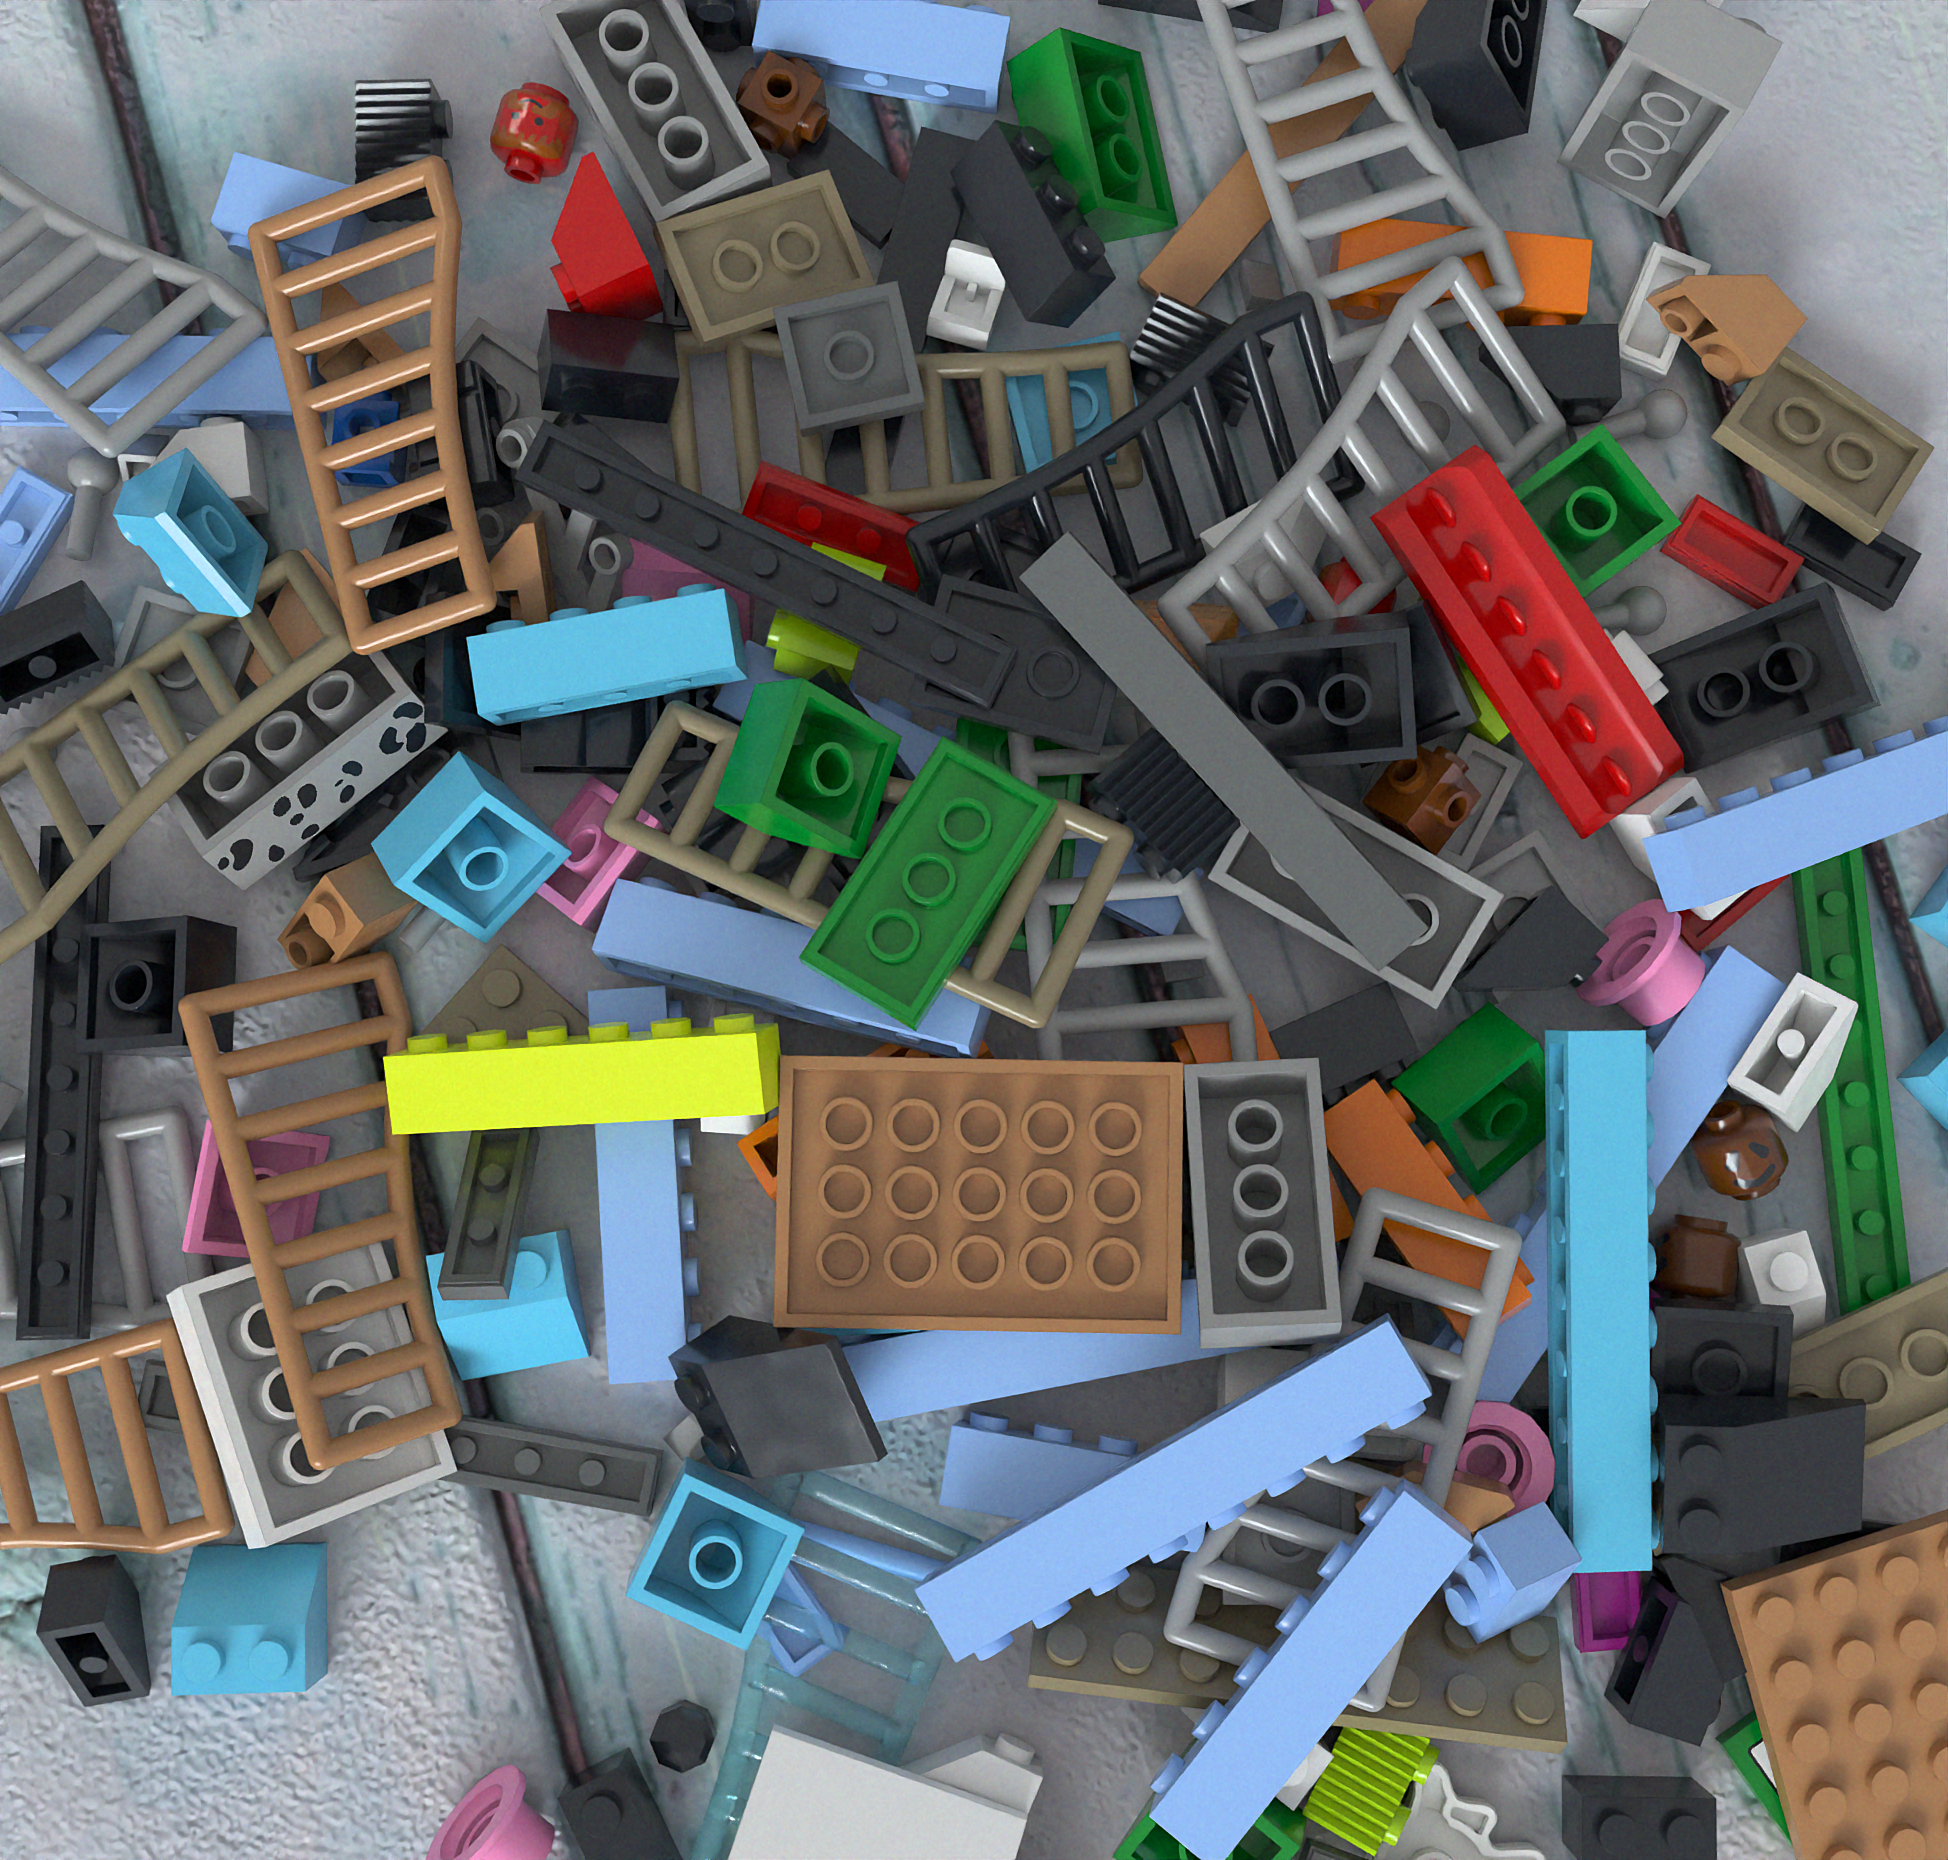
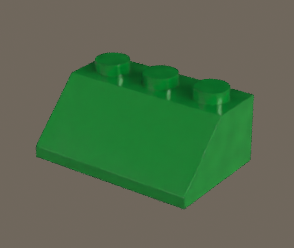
[1006,27,1178,243]

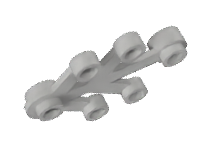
[476,416,634,614]

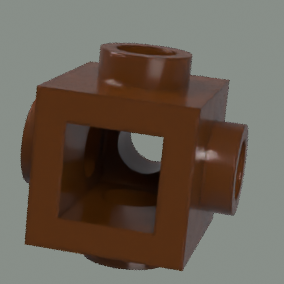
[736,50,830,160]
[1362,745,1482,856]

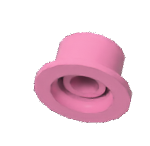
[1575,898,1705,1026]
[1422,1400,1556,1517]
[425,1764,555,1860]

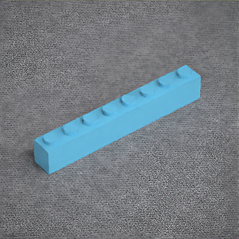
[1545,1029,1660,1573]

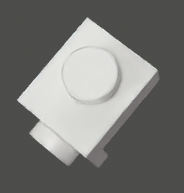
[926,239,1006,351]

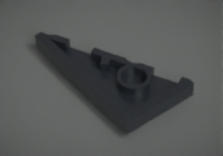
[292,728,504,883]

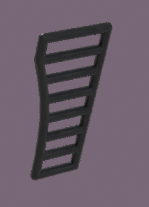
[905,291,1366,607]

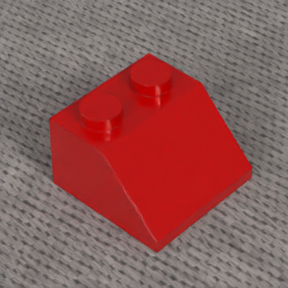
[550,151,663,320]

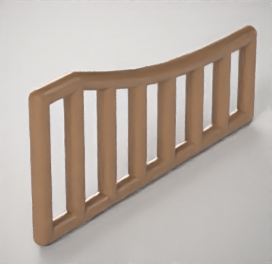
[248,155,497,655]
[178,951,463,1470]
[0,1317,235,1555]

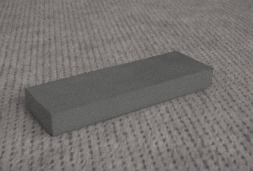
[437,1127,540,1301]

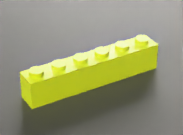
[383,1013,781,1135]

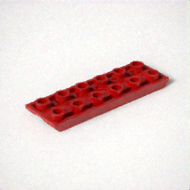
[1369,445,1684,839]

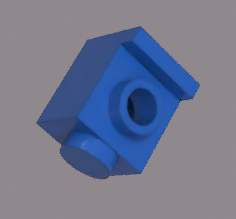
[331,390,408,489]

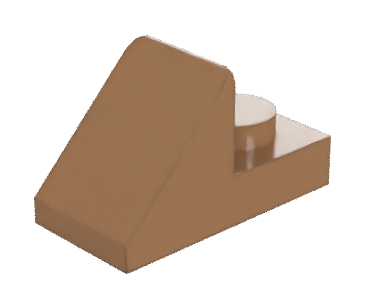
[317,282,407,395]
[467,510,558,626]

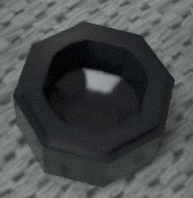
[649,1700,718,1773]

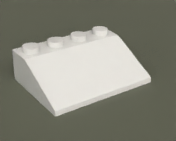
[166,1242,457,1549]
[728,1724,1028,1860]

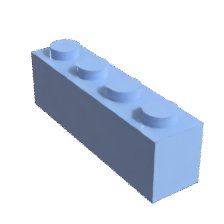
[752,0,1011,115]
[939,1411,1208,1552]

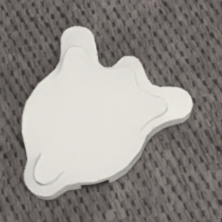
[1365,1759,1547,1860]

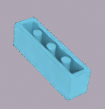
[466,583,749,726]

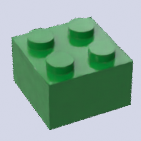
[1513,424,1682,599]

